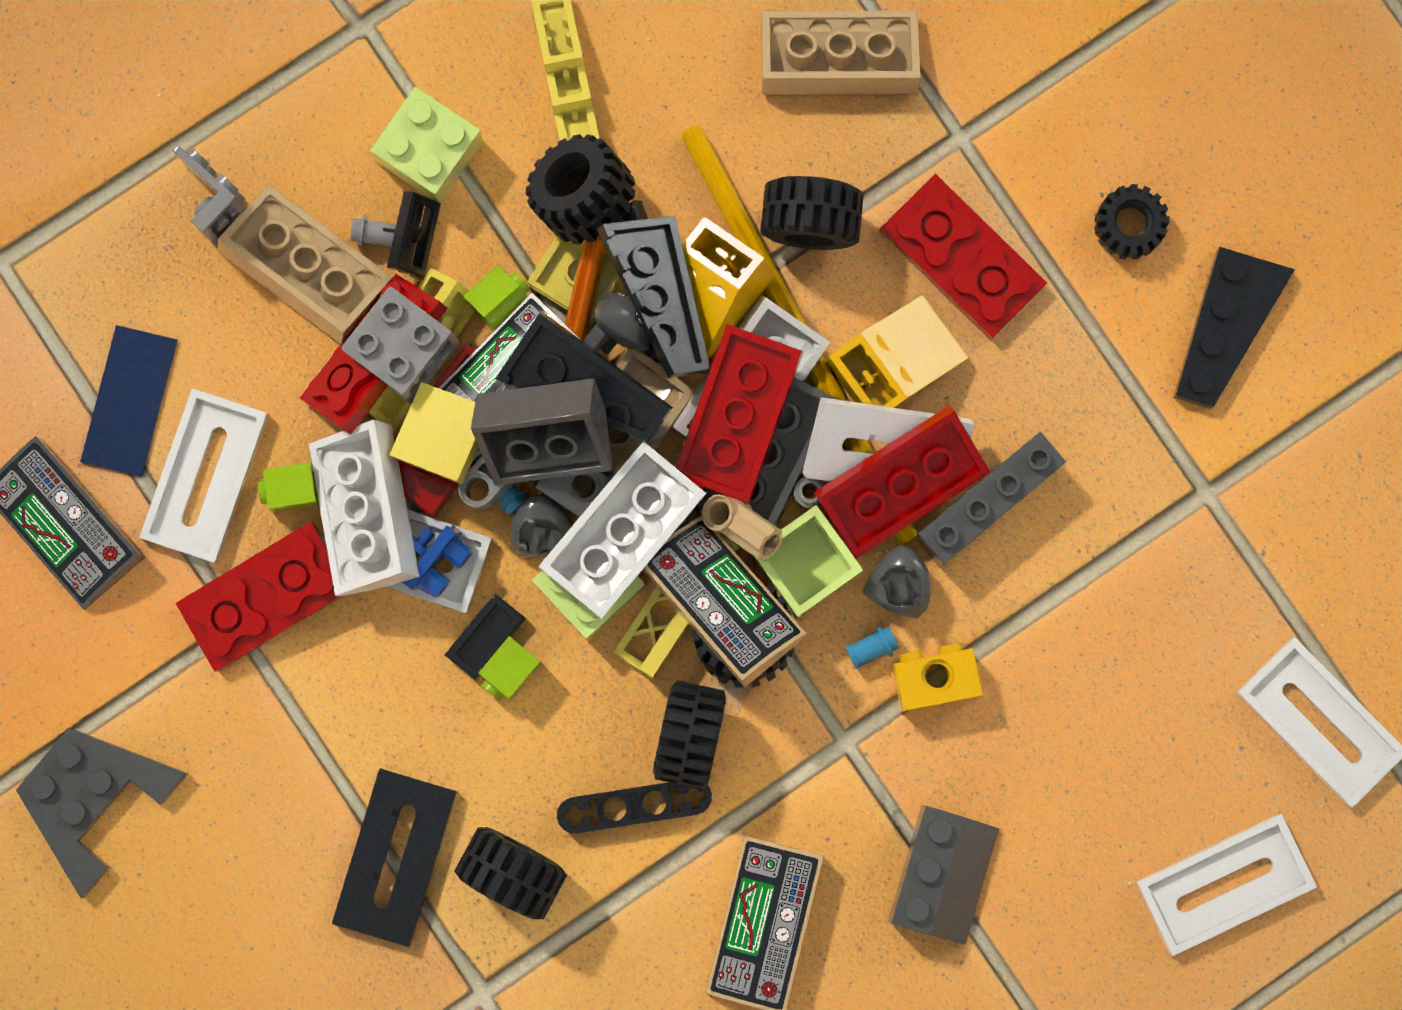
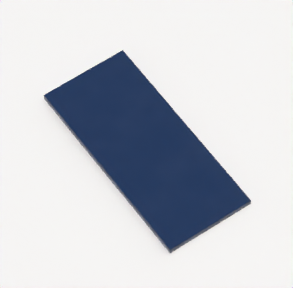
[80,325,178,477]

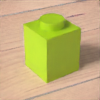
[463,265,531,331]
[258,462,319,513]
[478,636,542,700]

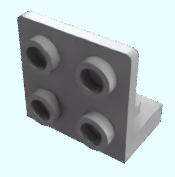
[172,145,245,248]
[342,287,460,405]

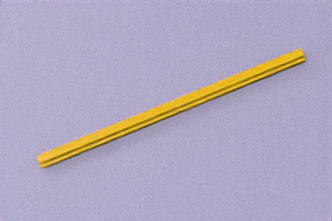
[682,125,917,545]

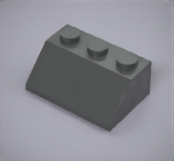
[470,378,612,485]
[888,805,999,945]

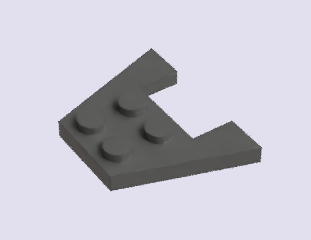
[16,728,189,899]

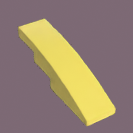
[531,0,599,141]

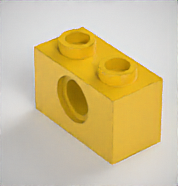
[891,643,983,712]

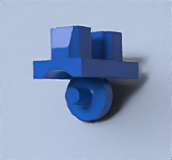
[402,525,474,598]

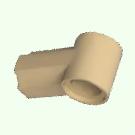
[702,495,783,561]

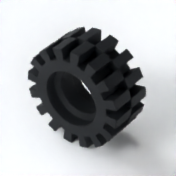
[1094,184,1170,260]

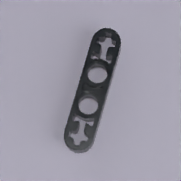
[557,782,712,833]

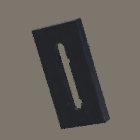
[332,768,457,947]

